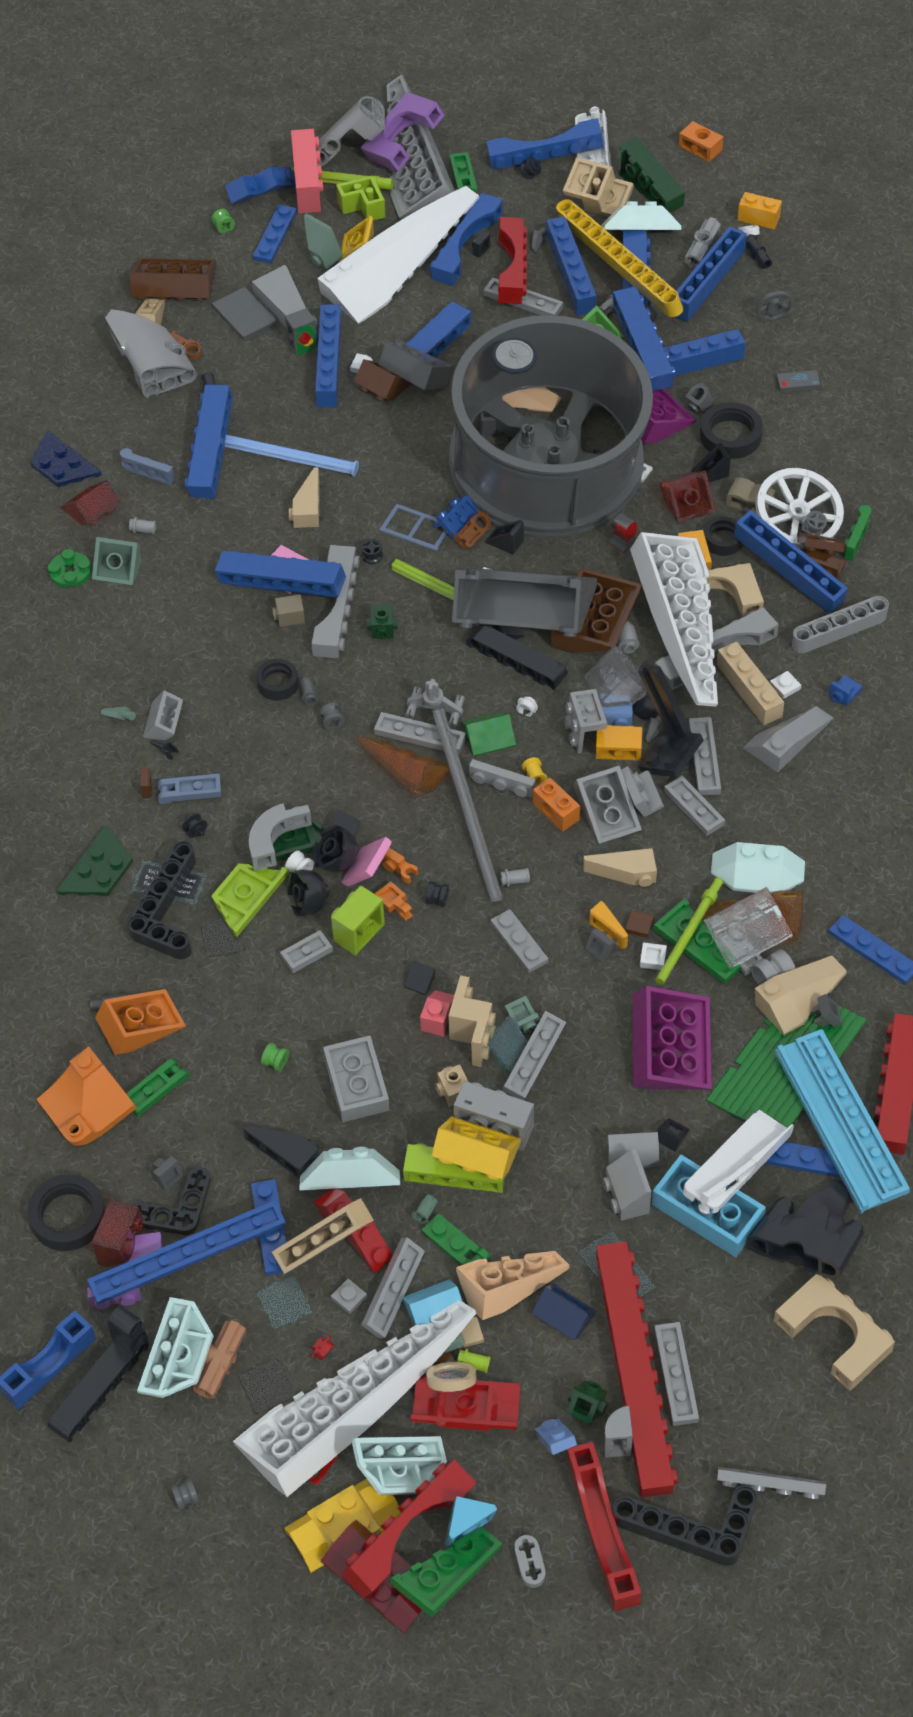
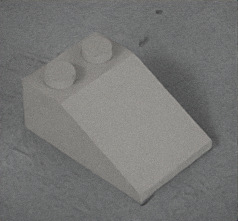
[573,766,642,844]

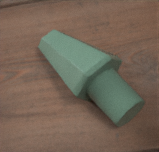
[101,707,136,720]

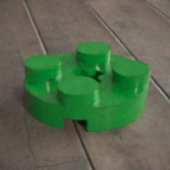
[48,549,91,588]

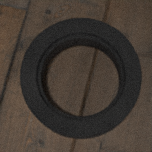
[700,402,763,459]
[28,1174,106,1251]

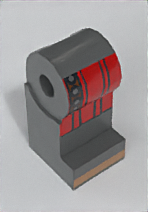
[609,513,637,555]

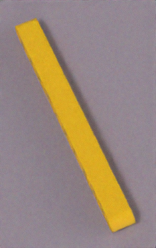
[556,199,683,317]

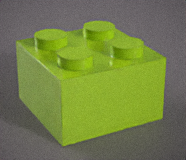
[331,886,385,956]

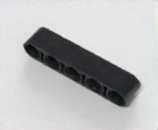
[466,624,568,690]

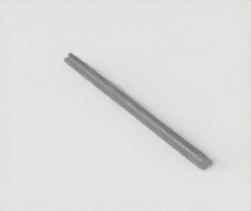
[433,709,503,902]

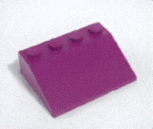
[641,389,696,444]
[632,986,712,1090]

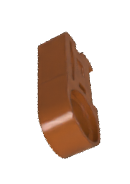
[170,331,202,360]
[453,512,491,550]

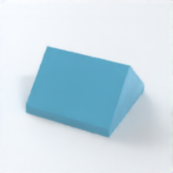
[403,1280,462,1326]
[444,1496,497,1549]

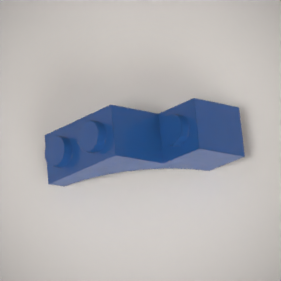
[225,167,296,204]

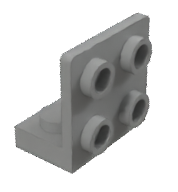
[564,689,607,754]

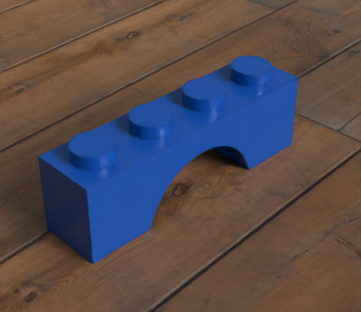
[0,1310,96,1409]

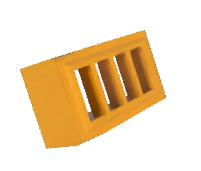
[589,901,628,949]

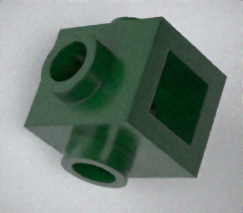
[367,604,398,639]
[567,1381,608,1424]

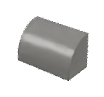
[143,691,183,740]
[607,1132,659,1168]
[604,1406,633,1458]

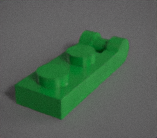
[449,152,477,194]
[844,505,872,561]
[126,1058,190,1117]
[421,1213,491,1266]

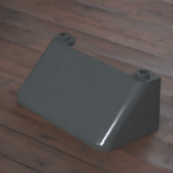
[452,568,597,637]

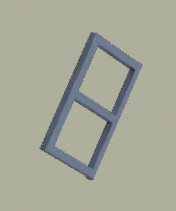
[379,504,447,551]

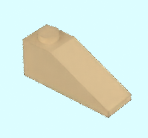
[135,298,166,325]
[289,467,319,528]
[583,848,657,887]

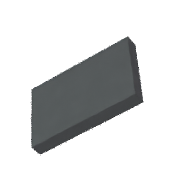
[212,287,277,341]

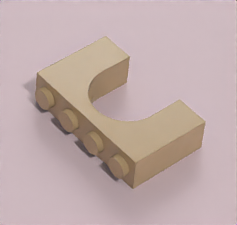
[707,563,764,618]
[774,1274,895,1391]

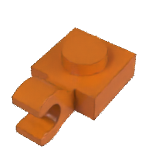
[382,848,418,884]
[375,882,413,921]

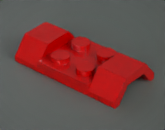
[411,1376,520,1431]

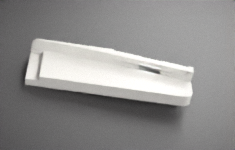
[575,107,611,166]
[683,1110,794,1214]

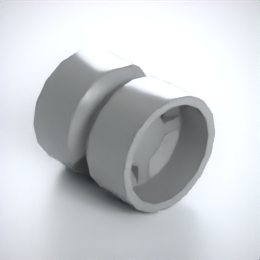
[751,949,795,985]

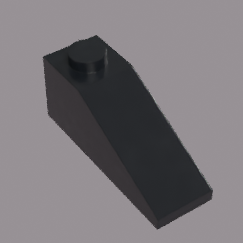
[243,1125,320,1179]

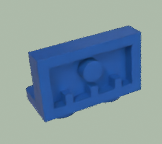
[433,494,479,541]

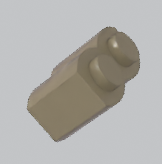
[726,478,775,514]

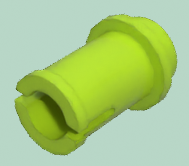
[457,1349,491,1373]

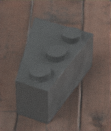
[378,339,455,390]

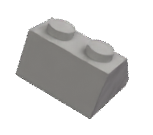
[603,1148,651,1221]

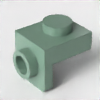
[504,996,539,1033]

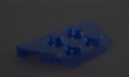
[30,431,102,487]

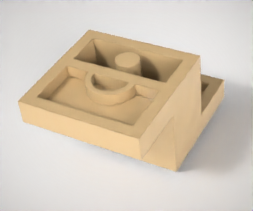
[563,157,634,217]
[449,975,496,1067]

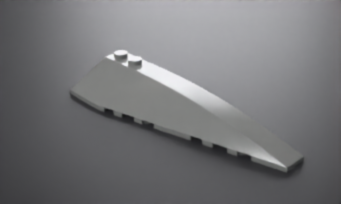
[387,74,455,220]

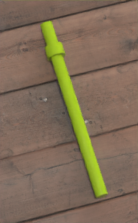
[655,877,723,985]

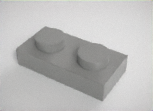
[280,930,333,973]

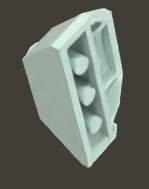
[601,201,681,230]
[711,842,805,895]
[299,1147,400,1190]
[137,1297,214,1398]
[351,1436,447,1495]

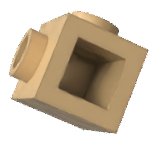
[435,1065,468,1107]

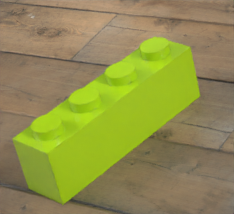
[403,1144,505,1193]

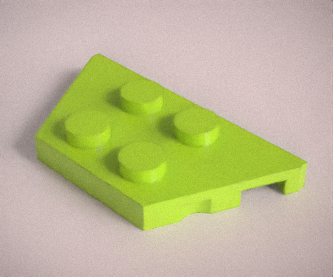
[211,863,289,937]

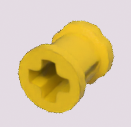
[522,757,547,786]

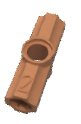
[193,1320,246,1399]

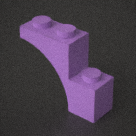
[87,1232,163,1309]

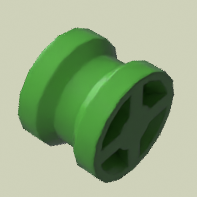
[211,209,235,234]
[261,1042,289,1072]

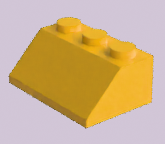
[432,1116,521,1180]

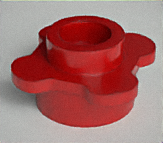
[311,1335,335,1361]

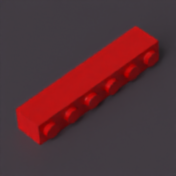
[874,1013,913,1155]

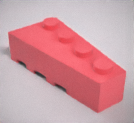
[291,129,323,213]

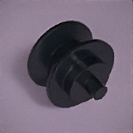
[521,157,541,179]
[182,813,207,838]

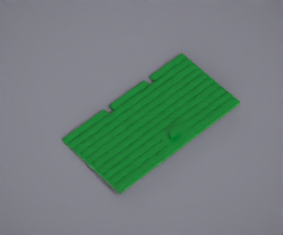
[706,1005,867,1128]

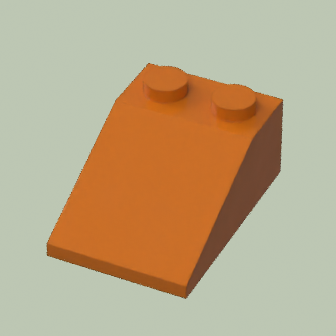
[95,989,186,1055]

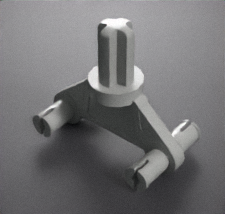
[405,679,465,727]

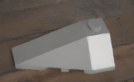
[743,706,834,772]

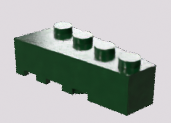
[618,137,685,213]

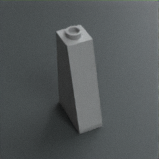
[252,265,306,327]

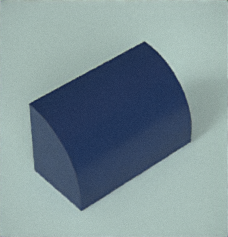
[532,1284,596,1341]

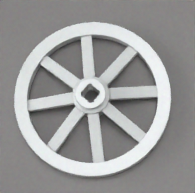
[756,468,844,549]

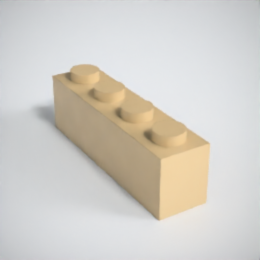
[717,642,784,726]
[272,1198,374,1274]

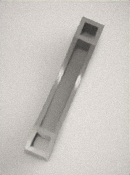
[312,545,360,658]
[655,607,779,690]

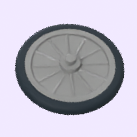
[492,338,537,374]

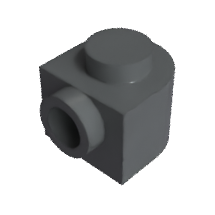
[685,384,714,413]

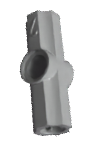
[684,217,721,269]

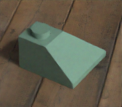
[304,213,343,270]

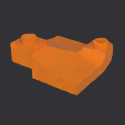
[36,1046,137,1146]

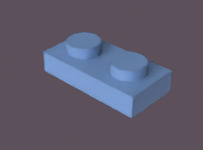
[535,1419,577,1455]

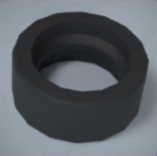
[704,517,743,556]
[256,659,299,701]

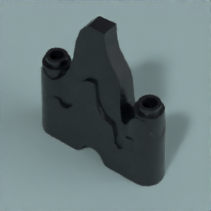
[747,1179,864,1279]

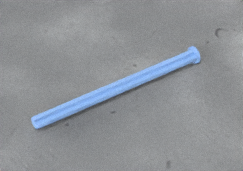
[224,435,359,477]

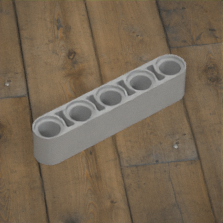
[792,596,889,653]

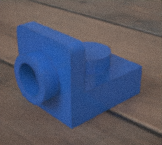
[829,675,863,706]

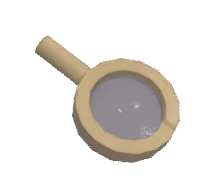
[424,1362,477,1392]

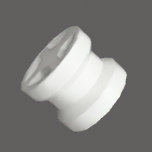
[285,851,314,872]

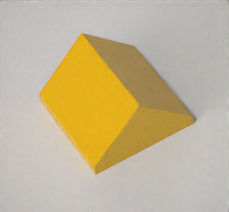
[338,216,374,261]

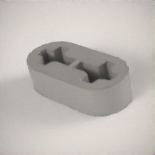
[515,1535,546,1588]

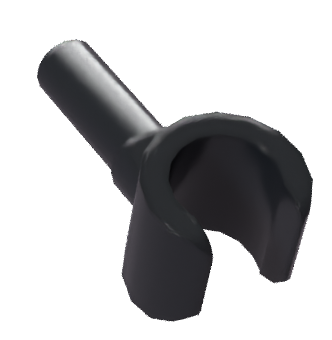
[151,740,179,760]

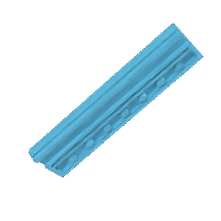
[775,1029,910,1214]

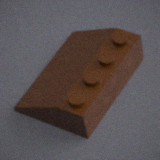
[130,258,216,301]
[551,568,642,653]

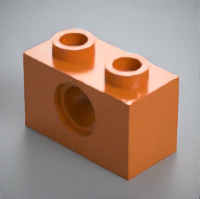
[679,121,724,162]
[533,778,580,832]

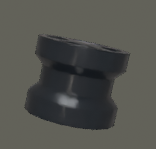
[361,538,383,564]
[426,881,449,907]

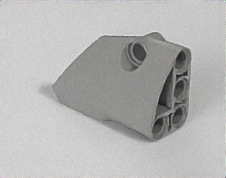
[316,96,385,167]
[105,309,197,398]

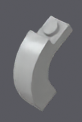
[249,803,312,871]

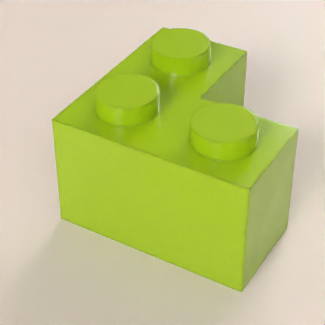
[336,175,386,221]

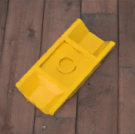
[284,1479,400,1573]

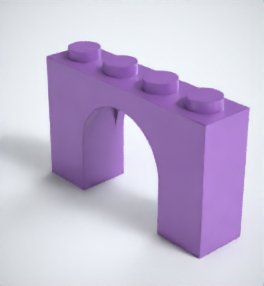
[361,92,445,172]

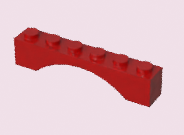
[498,217,527,304]
[567,1442,641,1611]
[341,1459,476,1598]

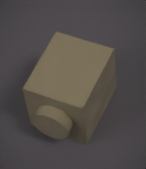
[272,594,305,627]

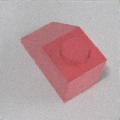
[420,990,454,1037]

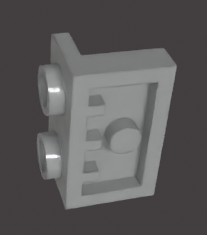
[621,766,664,817]

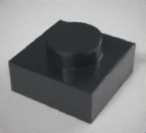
[472,231,490,258]

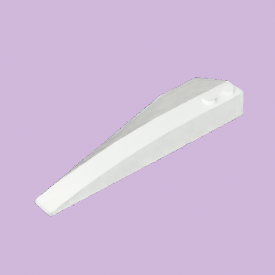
[317,186,479,324]
[630,532,718,707]
[233,1300,476,1497]

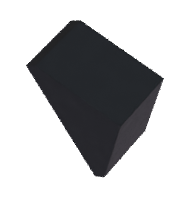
[691,443,731,485]
[485,520,524,555]

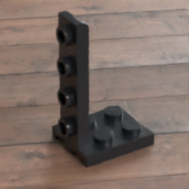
[638,664,704,778]

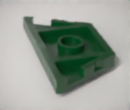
[251,818,324,866]
[57,826,133,896]

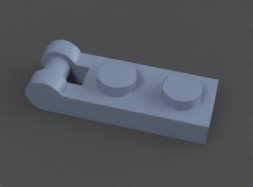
[120,448,175,485]
[157,773,222,804]

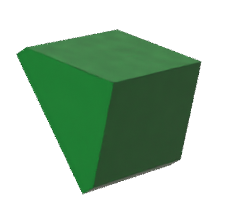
[461,711,516,757]

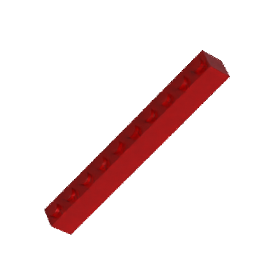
[596,1241,678,1498]

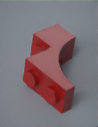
[314,1189,393,1273]

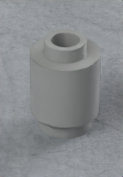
[617,621,640,654]

